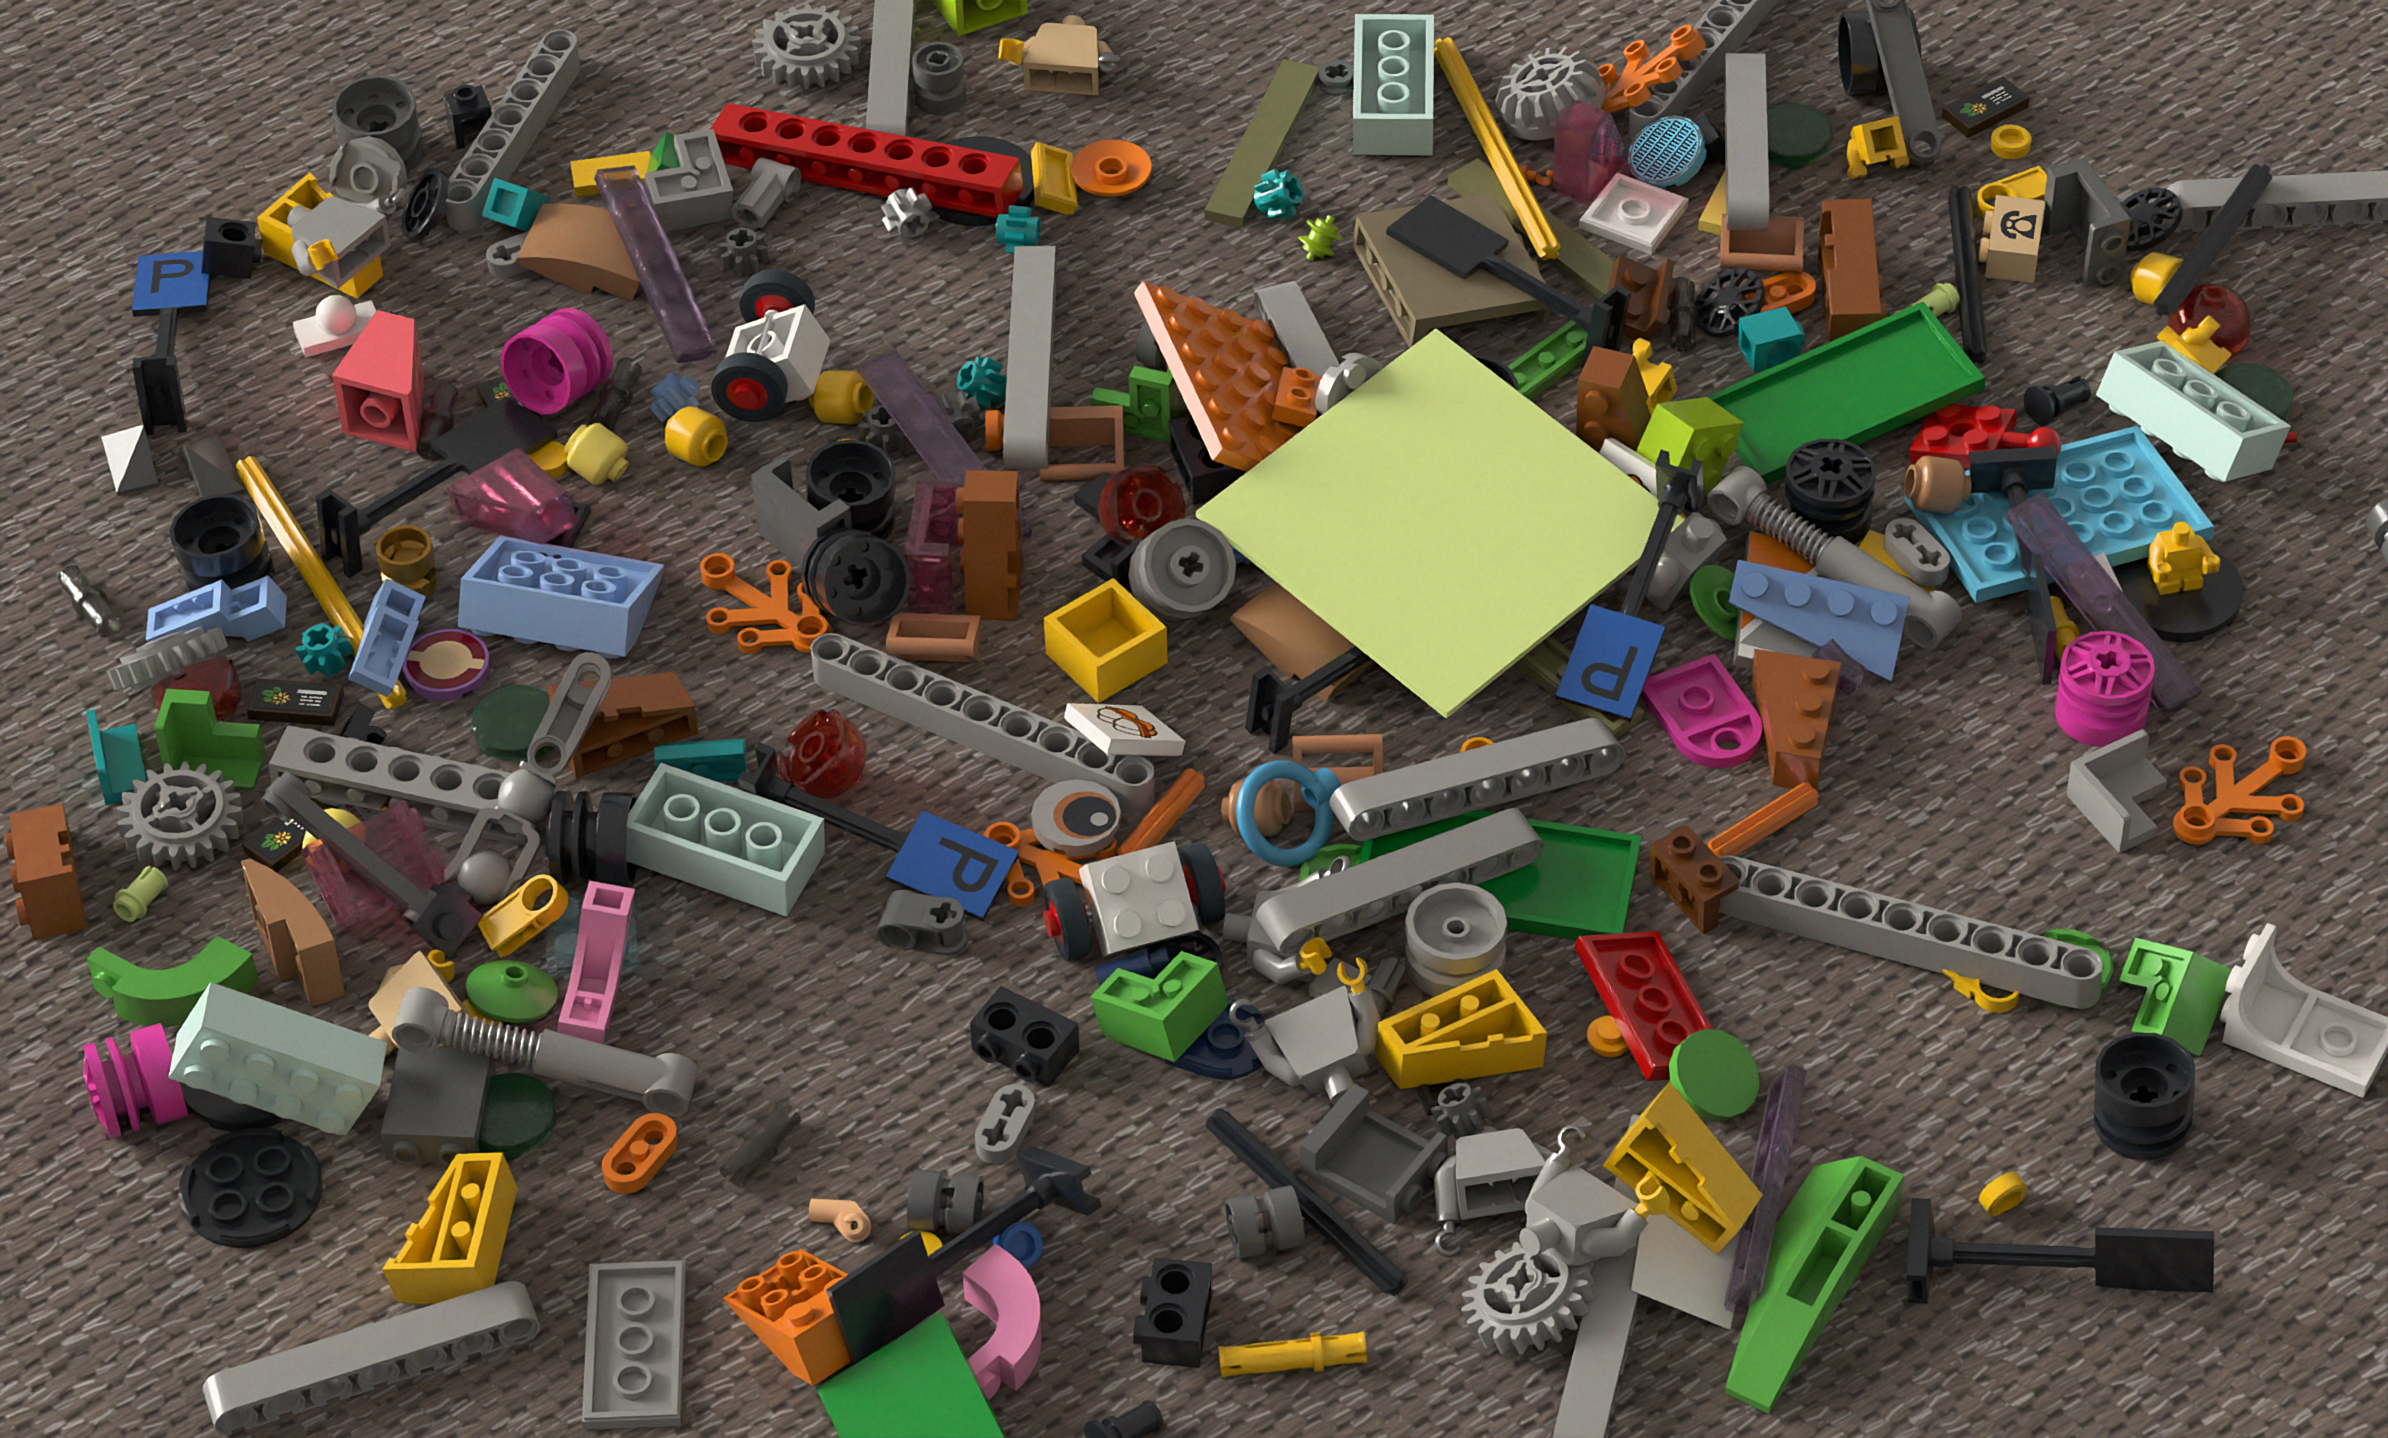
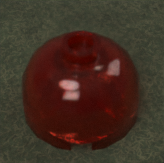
[2167,283,2251,359]
[1098,463,1186,545]
[150,657,242,722]
[779,709,867,799]

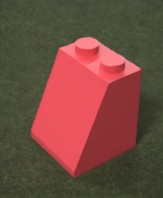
[332,310,424,453]

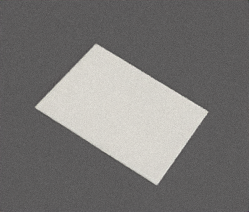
[1631,1213,1751,1329]

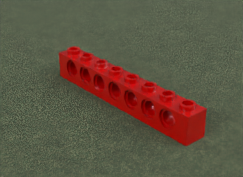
[710,103,1024,218]

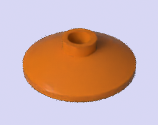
[1071,139,1152,197]

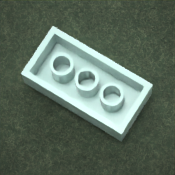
[1353,14,1434,155]
[2096,341,2291,482]
[626,763,825,917]
[168,982,387,1135]

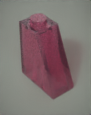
[1553,99,1628,207]
[446,447,578,545]

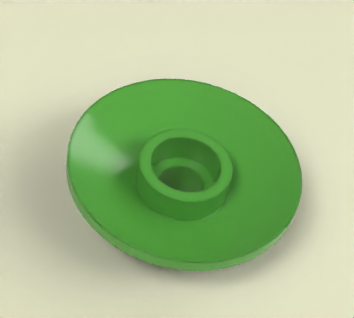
[1690,564,1739,642]
[466,960,558,1023]

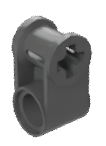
[876,890,968,955]

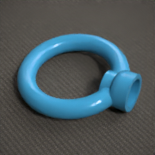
[1236,760,1341,867]

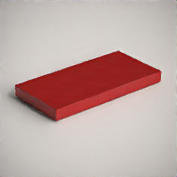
[1574,931,1713,1082]

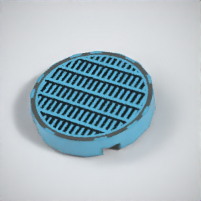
[1628,115,1707,190]

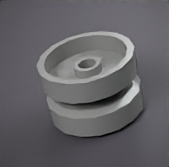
[1128,518,1236,622]
[1405,882,1507,997]

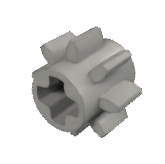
[881,187,933,238]

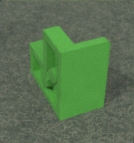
[1090,365,1187,443]
[155,689,266,791]
[2119,938,2232,1056]
[1090,951,1229,1062]

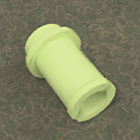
[1906,283,1960,317]
[113,866,168,922]

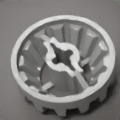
[1495,47,1606,140]

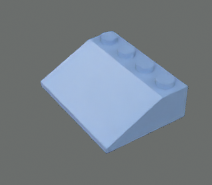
[458,536,664,659]

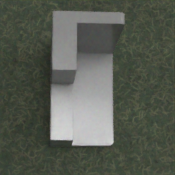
[644,129,733,232]
[2066,729,2167,853]

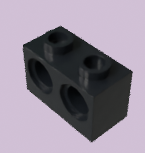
[1168,415,1247,505]
[970,986,1080,1087]
[1133,1258,1213,1368]

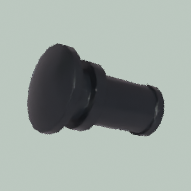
[2023,376,2091,426]
[1084,1400,1164,1438]

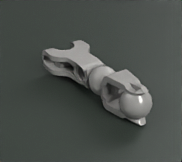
[444,652,611,906]

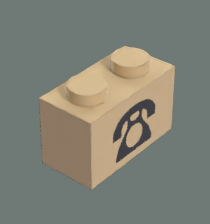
[1979,195,2045,283]

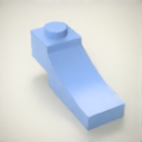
[146,576,287,642]
[348,578,426,697]

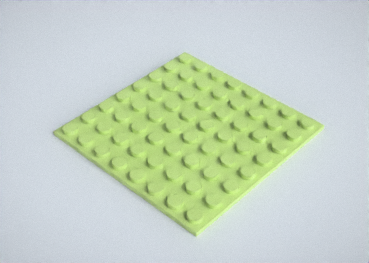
[1196,329,1685,719]

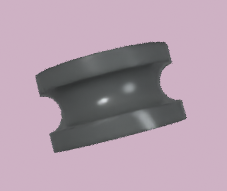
[1319,60,1354,95]

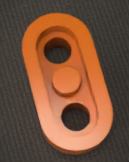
[1740,271,1816,317]
[602,1113,678,1194]

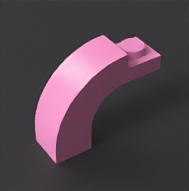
[557,881,635,1044]
[962,1244,1042,1400]

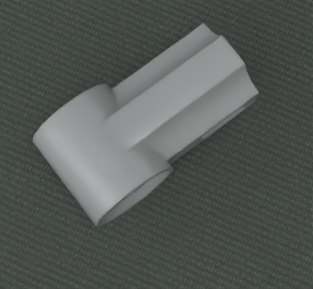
[732,158,801,231]

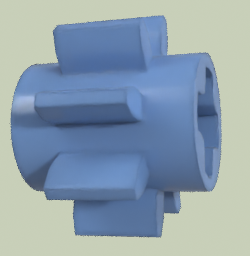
[649,372,700,422]

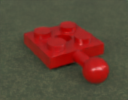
[1909,403,2062,469]

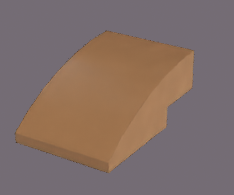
[515,203,665,301]
[1229,581,1375,702]
[241,858,346,1008]

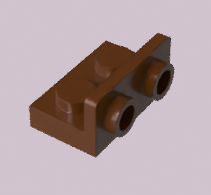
[1607,255,1676,341]
[1650,826,1739,934]

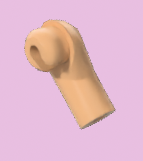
[809,1198,871,1242]

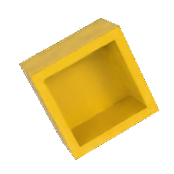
[1044,578,1168,703]

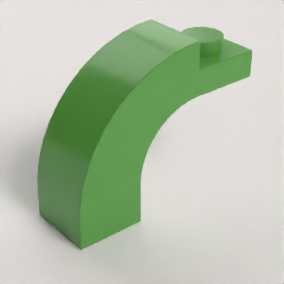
[87,936,259,1026]

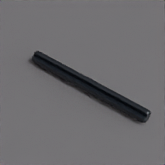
[2153,164,2272,317]
[1948,186,1987,363]
[1206,1108,1408,1296]

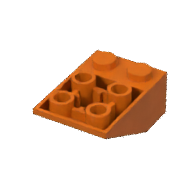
[723,1249,851,1386]

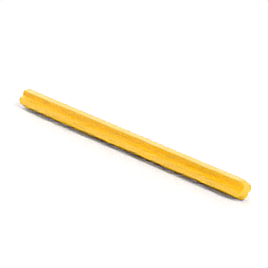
[1434,37,1561,261]
[236,456,407,710]

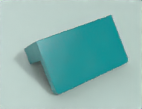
[86,709,147,805]
[654,738,747,783]

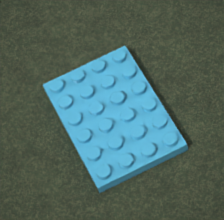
[1904,425,2214,603]

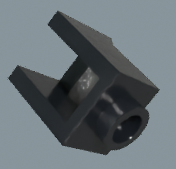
[443,85,492,149]

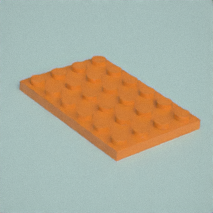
[1134,281,1304,472]

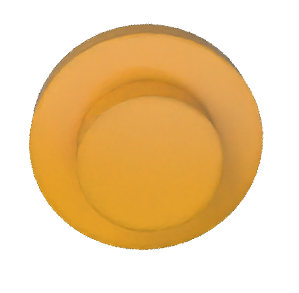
[1587,1016,1629,1057]

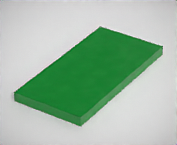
[1705,302,1985,485]
[1359,810,1642,940]
[816,1312,1007,1438]

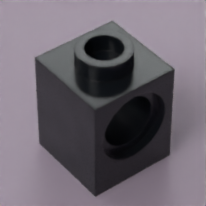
[201,217,263,279]

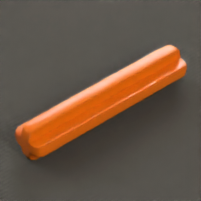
[1117,768,1205,855]
[1707,783,1819,857]

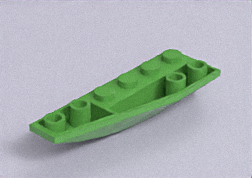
[1725,1156,1904,1414]

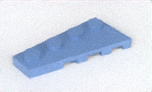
[1729,560,1910,683]

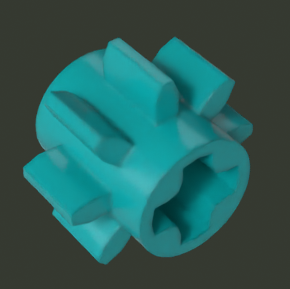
[1254,169,1304,220]
[996,206,1041,254]
[957,356,1007,409]
[296,622,354,678]

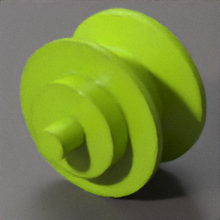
[1298,214,1343,261]

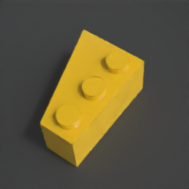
[257,172,383,299]
[1375,969,1547,1090]
[1603,1081,1763,1254]
[382,1153,518,1304]

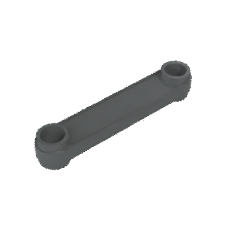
[1866,0,1942,167]
[261,772,437,928]

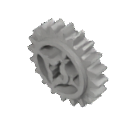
[752,4,862,89]
[106,626,228,691]
[117,761,244,870]
[1461,1242,1595,1355]

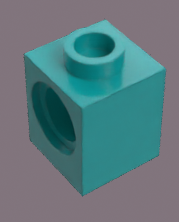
[482,178,551,232]
[1738,306,1805,373]

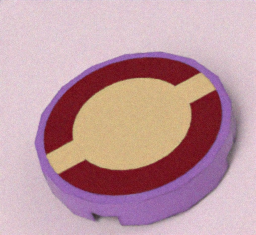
[403,629,491,701]

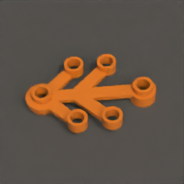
[1581,25,1706,132]
[700,553,833,654]
[2172,736,2307,845]
[983,822,1117,907]

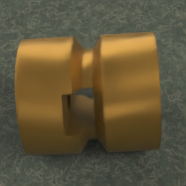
[376,525,439,601]

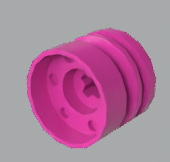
[501,308,613,415]
[2054,631,2155,747]
[83,1023,188,1139]

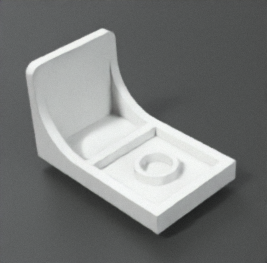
[2220,923,2388,1098]

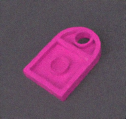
[1640,653,1762,768]

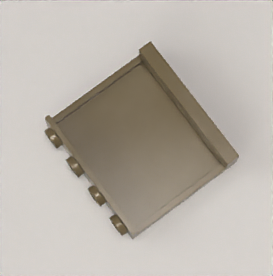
[1352,193,1553,348]

